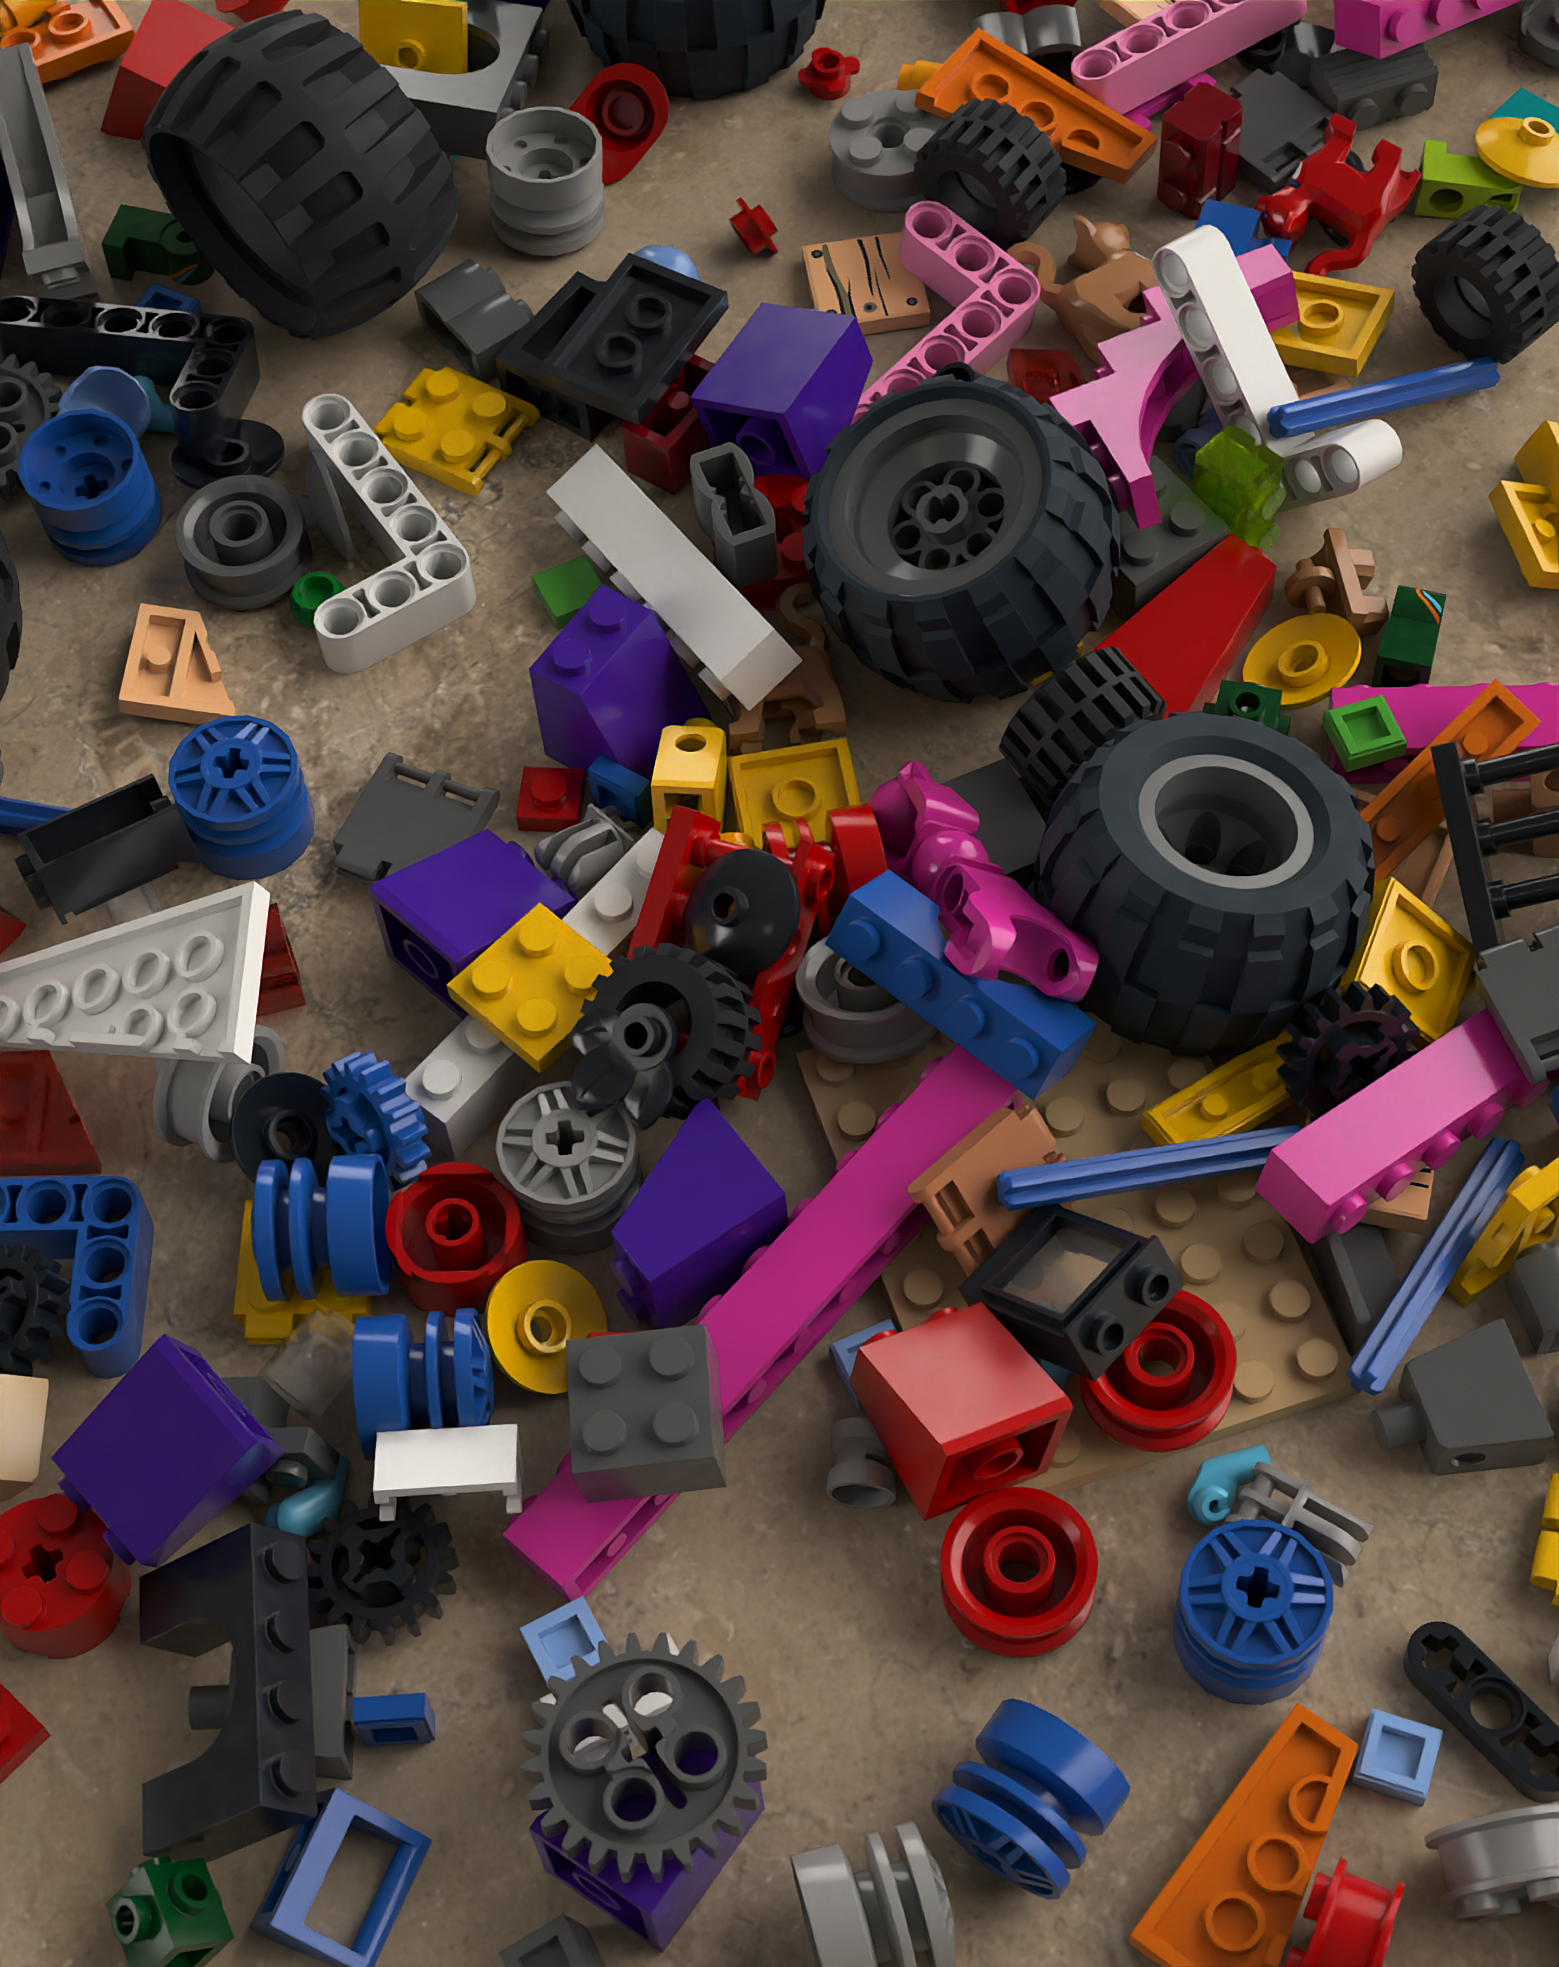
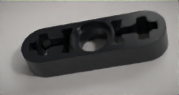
[1403,1621,1559,1803]

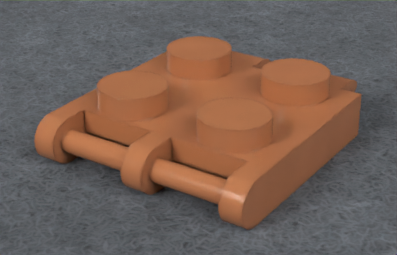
[907,1103,1075,1277]

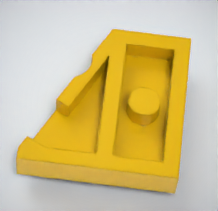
[1446,1157,1559,1308]

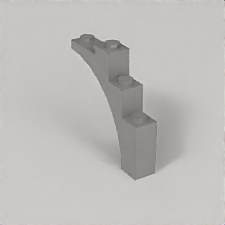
[0,42,100,302]

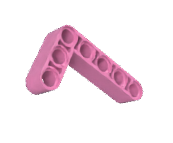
[1071,0,1307,115]
[851,201,1041,425]

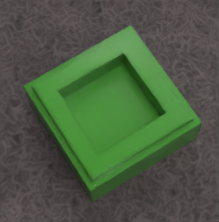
[532,554,603,630]
[1322,694,1407,772]

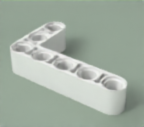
[1153,225,1402,513]
[302,394,477,674]

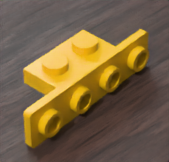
[1488,421,1559,590]

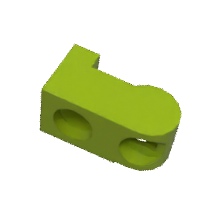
[1415,139,1523,219]

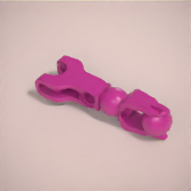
[868,761,1099,1002]

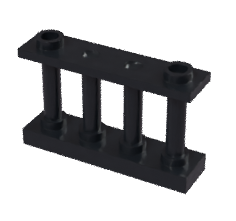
[1430,741,1559,971]

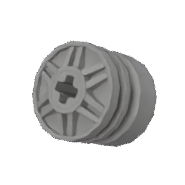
[486,106,605,256]
[495,1081,644,1256]
[790,1821,956,1967]

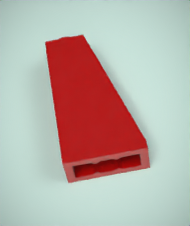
[1089,533,1277,719]

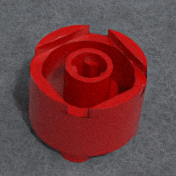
[385,1162,529,1318]
[0,1493,132,1659]

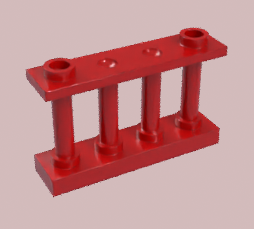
[626,804,835,1102]

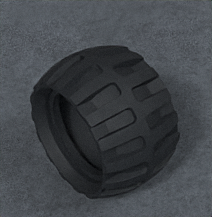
[141,9,460,340]

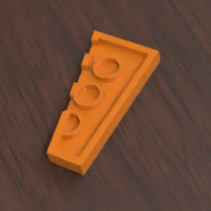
[0,0,135,84]
[914,28,1158,185]
[1128,1702,1359,1967]

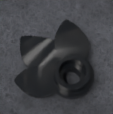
[1236,19,1335,90]
[568,1003,679,1130]

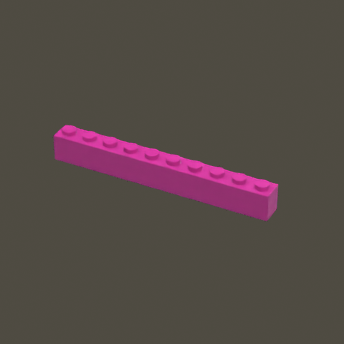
[502,1044,1024,1603]

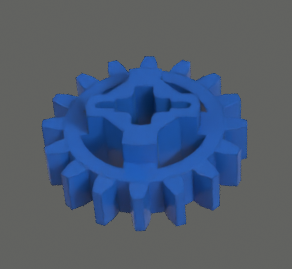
[320,1051,431,1193]

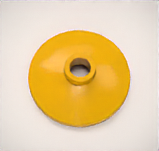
[1474,117,1559,189]
[1243,613,1362,710]
[484,1260,608,1395]

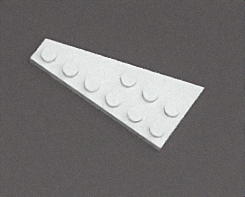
[0,881,270,1065]

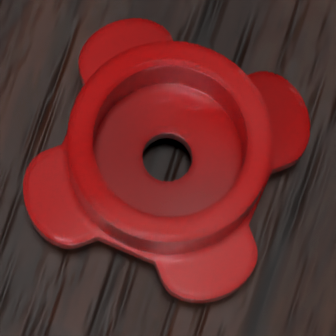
[798,47,860,100]
[729,197,778,256]

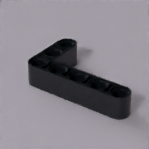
[0,295,260,458]

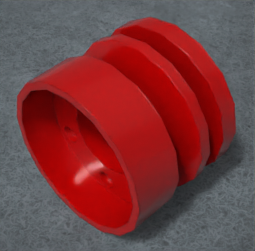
[761,802,888,943]

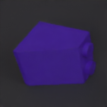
[690,302,873,482]
[529,584,712,781]
[368,829,578,1020]
[610,1097,788,1330]
[51,1334,286,1568]
[529,1750,765,1954]

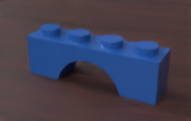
[825,870,1098,1101]

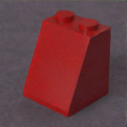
[100,0,234,141]
[849,1302,1074,1521]

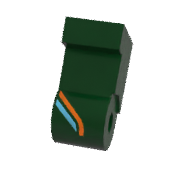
[101,204,215,285]
[1371,585,1447,687]

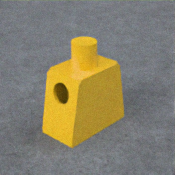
[651,718,728,835]

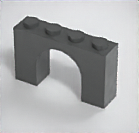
[380,0,550,160]

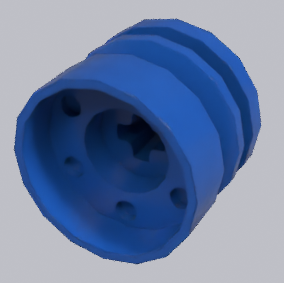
[18,409,163,566]
[168,715,315,880]
[251,1154,392,1302]
[352,1308,495,1461]
[1174,1519,1333,1705]
[931,1698,1130,1900]

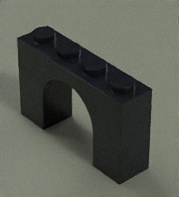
[139,1522,317,1863]

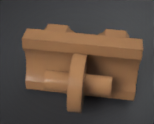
[1284,528,1390,635]

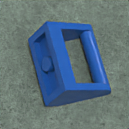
[249,1787,432,1967]

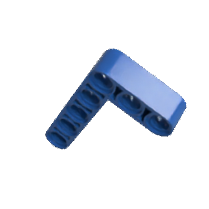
[0,1176,154,1379]

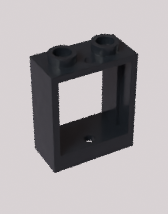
[495,271,615,442]

